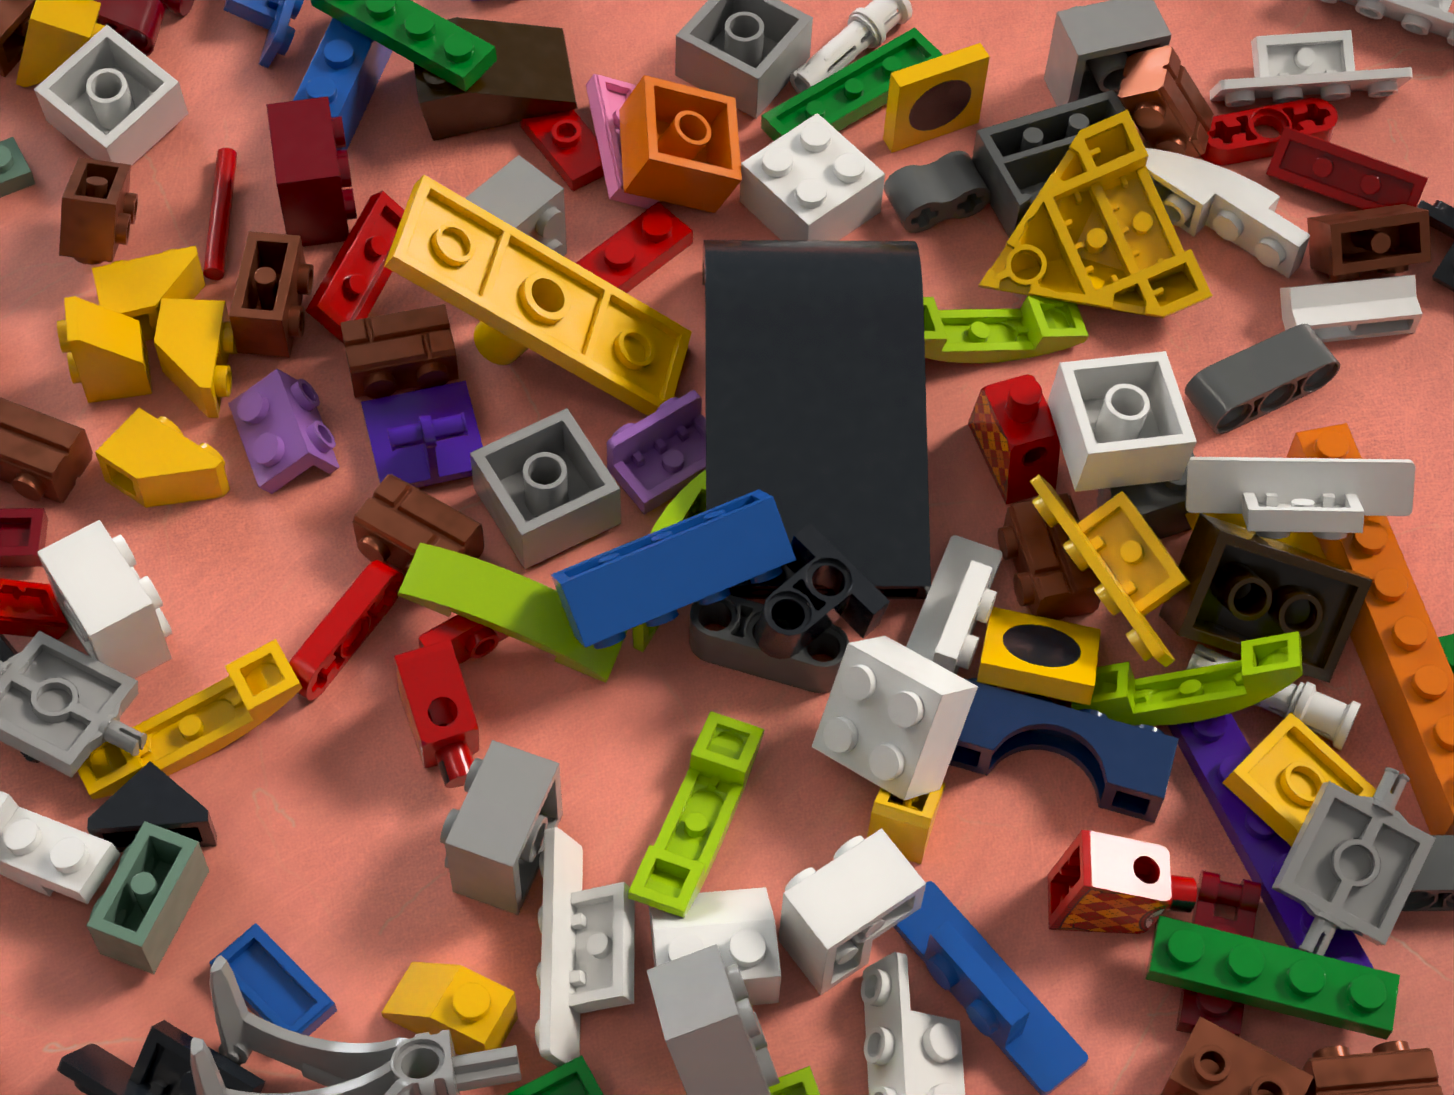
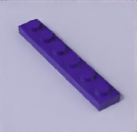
[1168,713,1373,968]

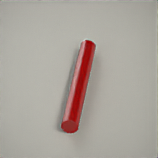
[203,148,237,280]

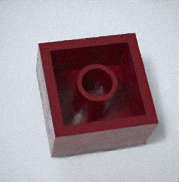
[266,96,357,247]

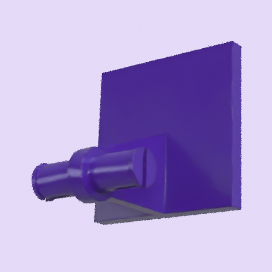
[361,380,483,488]

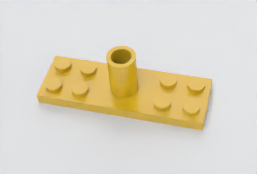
[384,175,692,416]

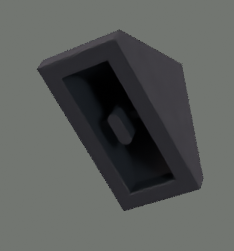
[87,761,217,852]

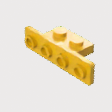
[1030,474,1190,667]

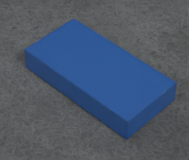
[209,923,337,1036]

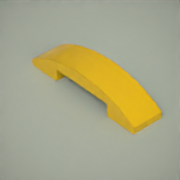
[77,639,302,800]

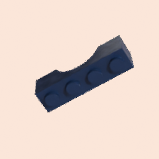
[949,678,1179,823]

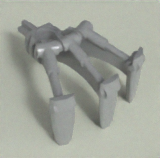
[190,955,521,1095]

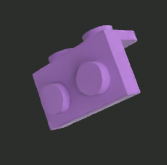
[228,369,339,494]
[607,390,706,515]

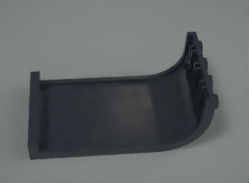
[702,240,931,599]

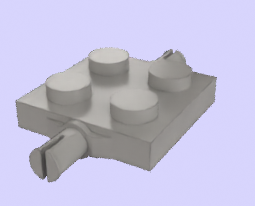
[0,631,147,778]
[1271,767,1436,956]

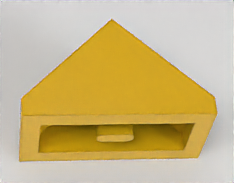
[867,782,946,864]

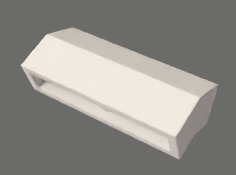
[1280,275,1423,342]

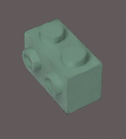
[86,821,209,975]

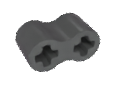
[884,151,991,233]

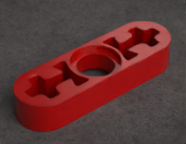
[1200,98,1338,166]
[289,560,404,701]

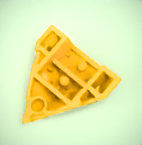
[978,109,1213,318]

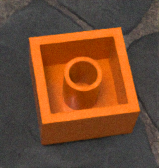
[619,75,742,213]

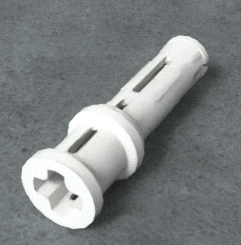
[790,0,913,94]
[1186,643,1361,750]

